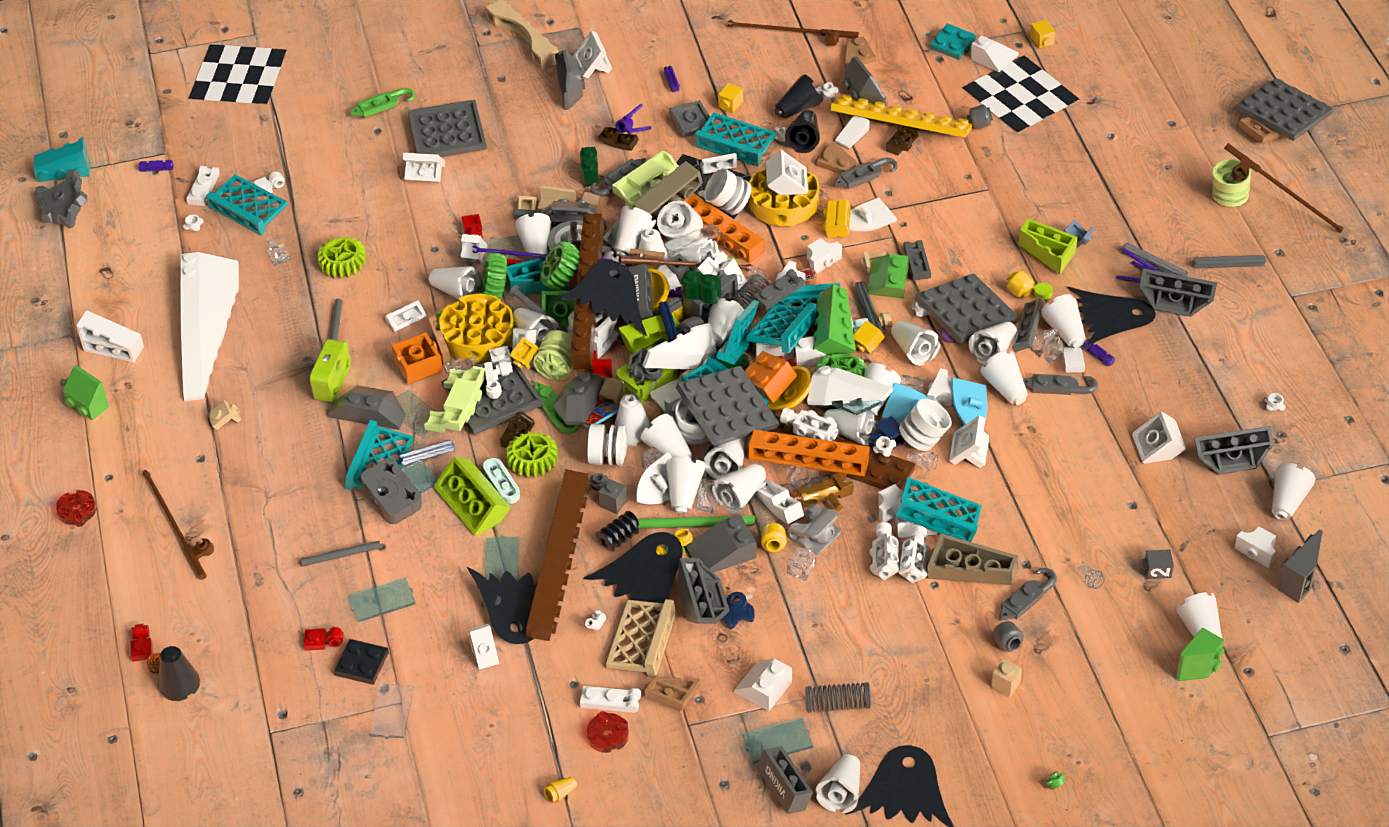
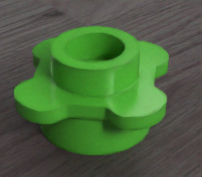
[1045,771,1066,790]

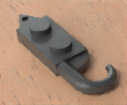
[834,157,898,189]
[590,158,646,196]
[1023,374,1098,395]
[1000,568,1057,621]

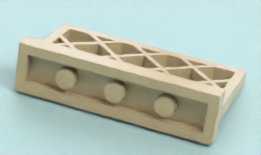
[606,599,676,677]

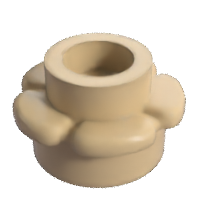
[878,312,892,330]

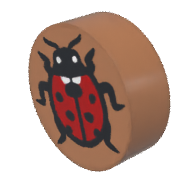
[800,268,817,285]

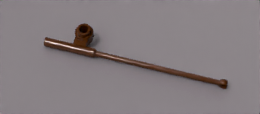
[728,20,859,46]
[1224,143,1344,233]
[618,253,753,272]
[143,470,214,580]

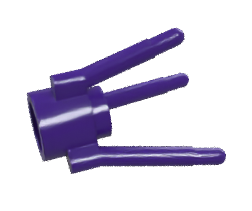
[615,104,652,134]
[1116,248,1159,283]

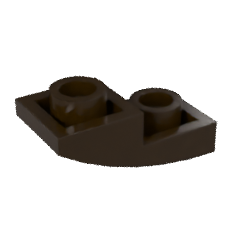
[598,127,639,151]

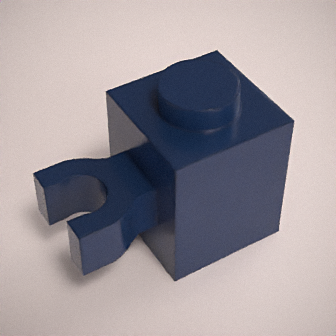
[869,416,905,449]

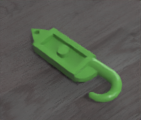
[350,88,415,118]
[535,382,579,434]

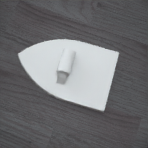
[849,198,897,231]
[636,452,672,505]

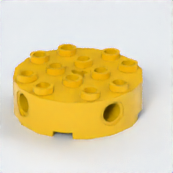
[748,168,819,227]
[439,293,514,363]

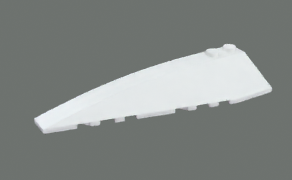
[181,252,239,401]

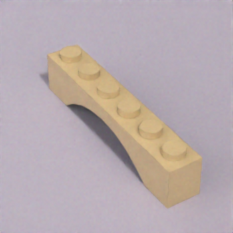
[485,0,559,70]

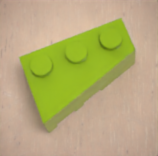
[1019,218,1077,274]
[619,314,680,355]

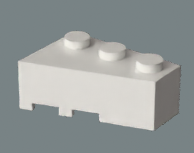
[76,310,144,362]

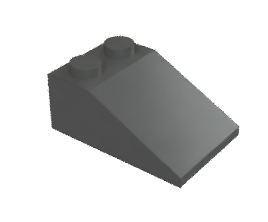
[683,273,738,324]
[686,514,757,573]

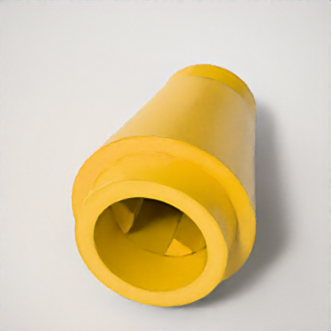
[544,776,577,803]

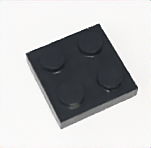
[334,639,389,685]

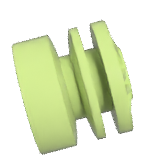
[1212,159,1251,207]
[533,330,573,381]

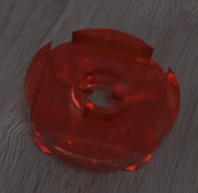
[56,490,97,527]
[587,711,629,753]

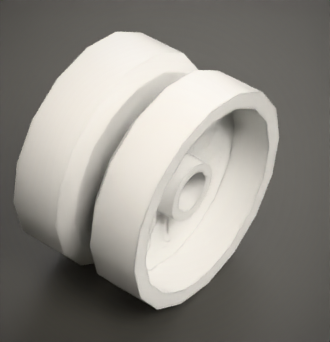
[657,200,703,242]

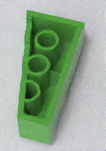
[813,284,856,356]

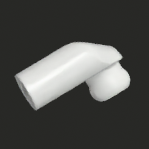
[585,610,606,631]

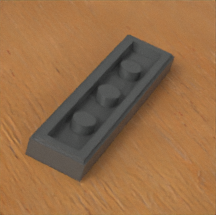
[1012,298,1044,353]

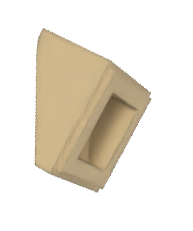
[517,196,538,210]

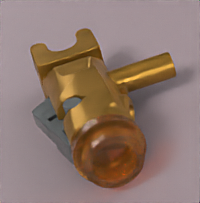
[790,473,854,512]

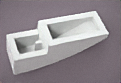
[755,479,804,524]

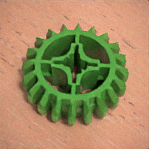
[540,241,580,291]
[481,253,507,299]
[815,353,866,377]

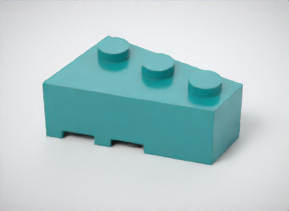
[34,137,90,182]
[506,258,569,294]

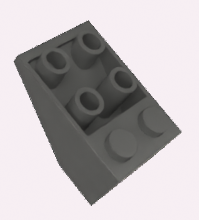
[1278,529,1323,603]

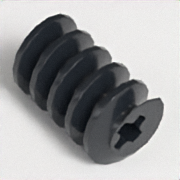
[596,511,639,552]

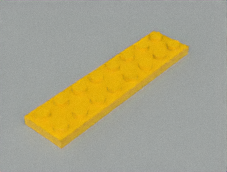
[831,95,973,138]

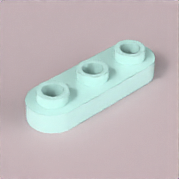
[483,458,520,504]

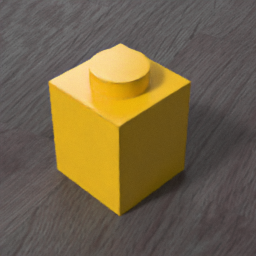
[1030,20,1055,49]
[718,83,743,113]
[854,320,885,354]

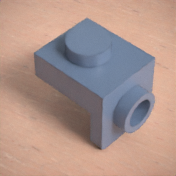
[1063,220,1094,248]

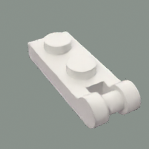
[187,166,219,206]
[580,686,641,713]

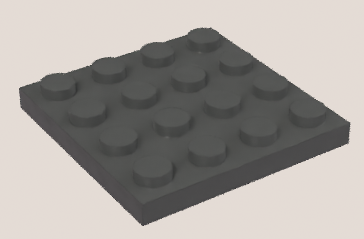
[1236,78,1333,141]
[408,99,487,157]
[915,273,1019,344]
[441,357,543,435]
[676,366,779,446]

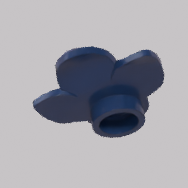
[724,592,755,629]

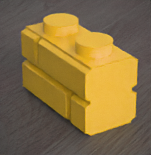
[822,199,851,238]

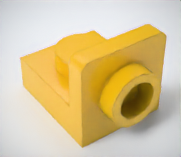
[510,337,539,370]

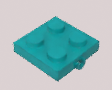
[930,23,976,60]

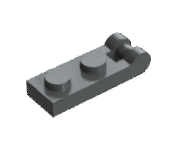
[903,240,931,280]
[754,269,805,311]

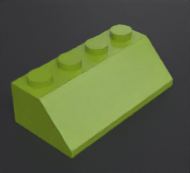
[433,456,511,536]

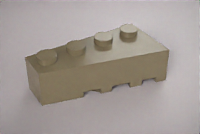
[633,161,703,230]
[928,534,1018,585]

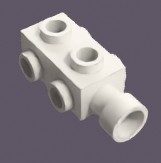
[780,408,838,441]
[870,522,899,580]
[899,526,931,584]

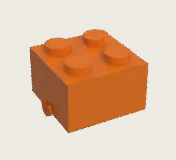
[392,332,443,384]
[745,351,797,403]

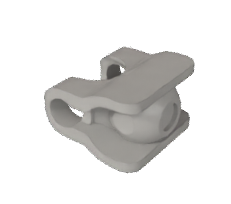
[787,505,841,555]

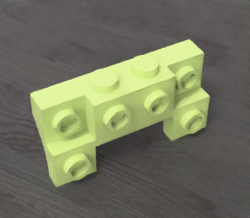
[612,150,678,210]
[424,366,486,433]

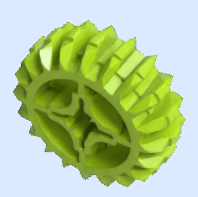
[317,236,367,278]
[506,431,558,478]

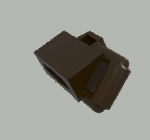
[886,125,919,156]
[500,412,535,448]

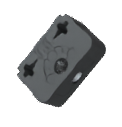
[361,458,422,524]

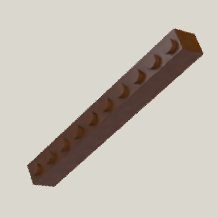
[570,213,604,370]
[525,469,591,641]

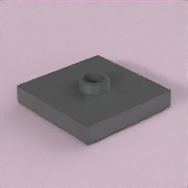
[668,100,715,137]

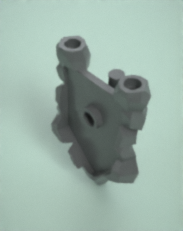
[34,169,87,229]

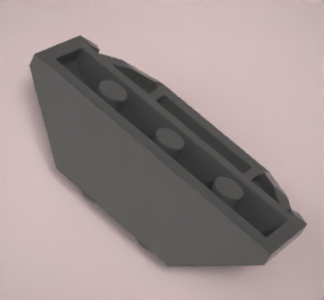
[555,50,585,110]
[843,56,886,106]
[540,199,607,230]
[1139,268,1217,317]
[553,373,606,425]
[327,385,405,430]
[1194,426,1274,475]
[678,558,729,624]

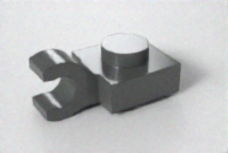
[628,348,648,383]

